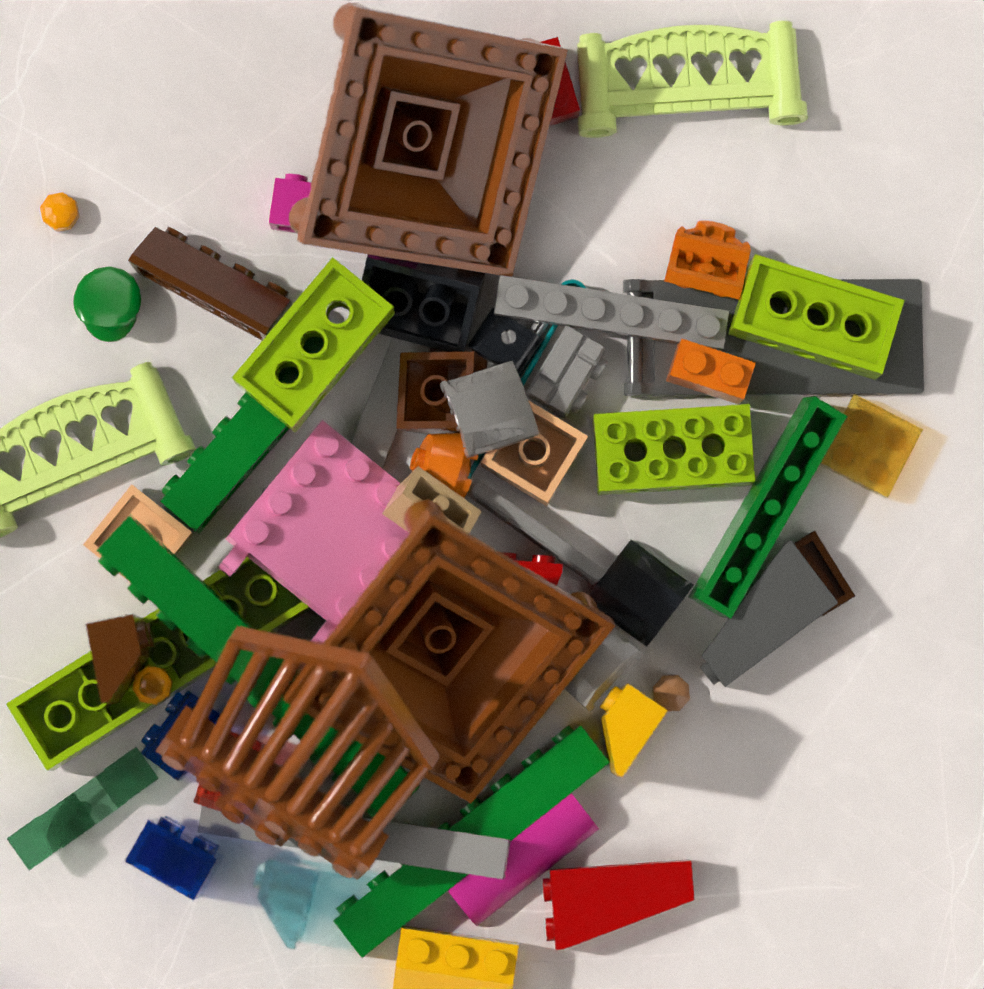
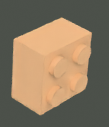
[481,400,588,507]

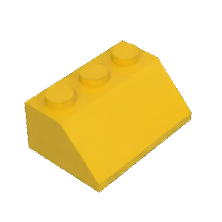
[599,683,667,777]
[393,926,519,989]

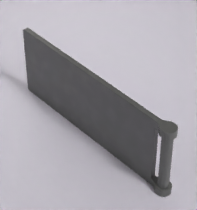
[623,279,924,397]

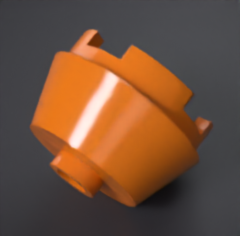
[410,433,478,498]

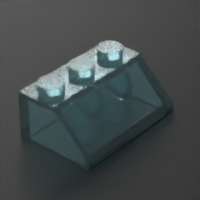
[253,855,321,950]

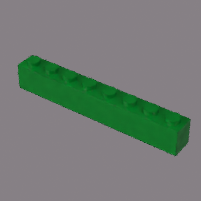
[333,724,610,958]

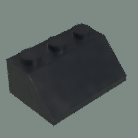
[362,255,486,352]

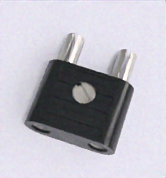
[467,307,548,377]

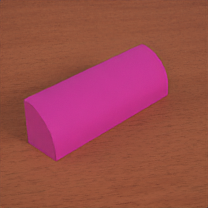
[448,793,599,926]

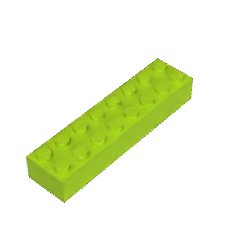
[6,557,311,771]

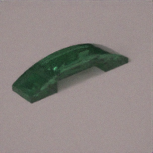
[6,747,159,871]

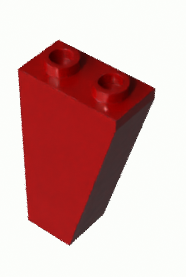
[542,859,695,950]

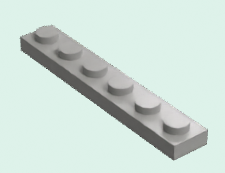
[494,275,729,350]

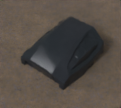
[589,540,694,647]

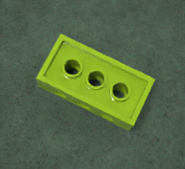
[728,254,905,380]
[232,257,395,433]
[592,404,755,496]

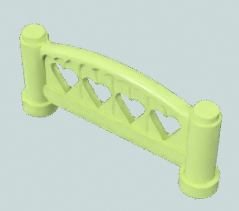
[577,21,808,138]
[0,362,196,538]

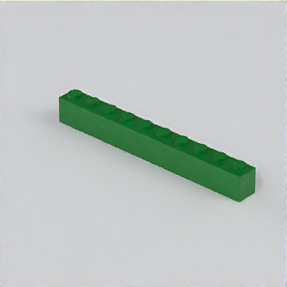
[96,514,420,818]

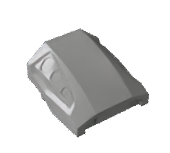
[440,361,539,458]
[565,628,643,712]

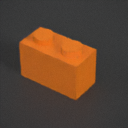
[666,339,756,405]

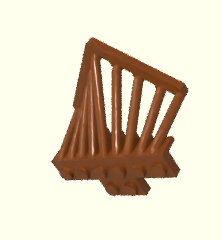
[156,626,440,880]

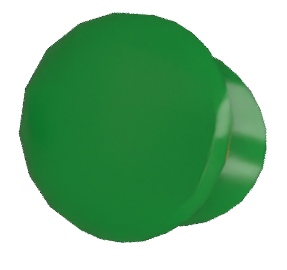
[73,266,141,342]

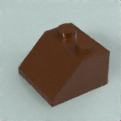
[396,352,488,434]
[86,614,154,704]

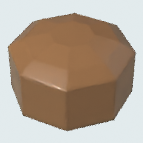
[652,675,690,712]

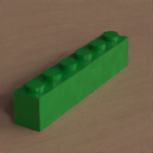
[160,337,324,534]
[688,396,847,619]

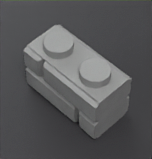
[526,325,608,418]

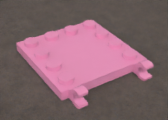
[218,420,409,644]

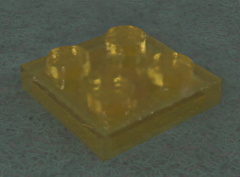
[820,394,923,499]

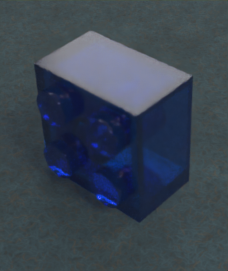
[124,815,224,901]

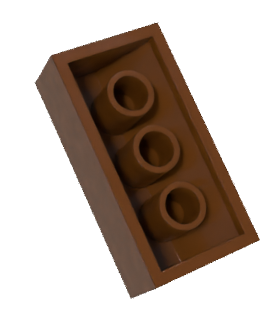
[128,227,293,341]

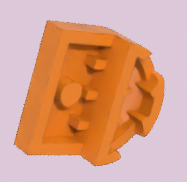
[664,221,751,300]

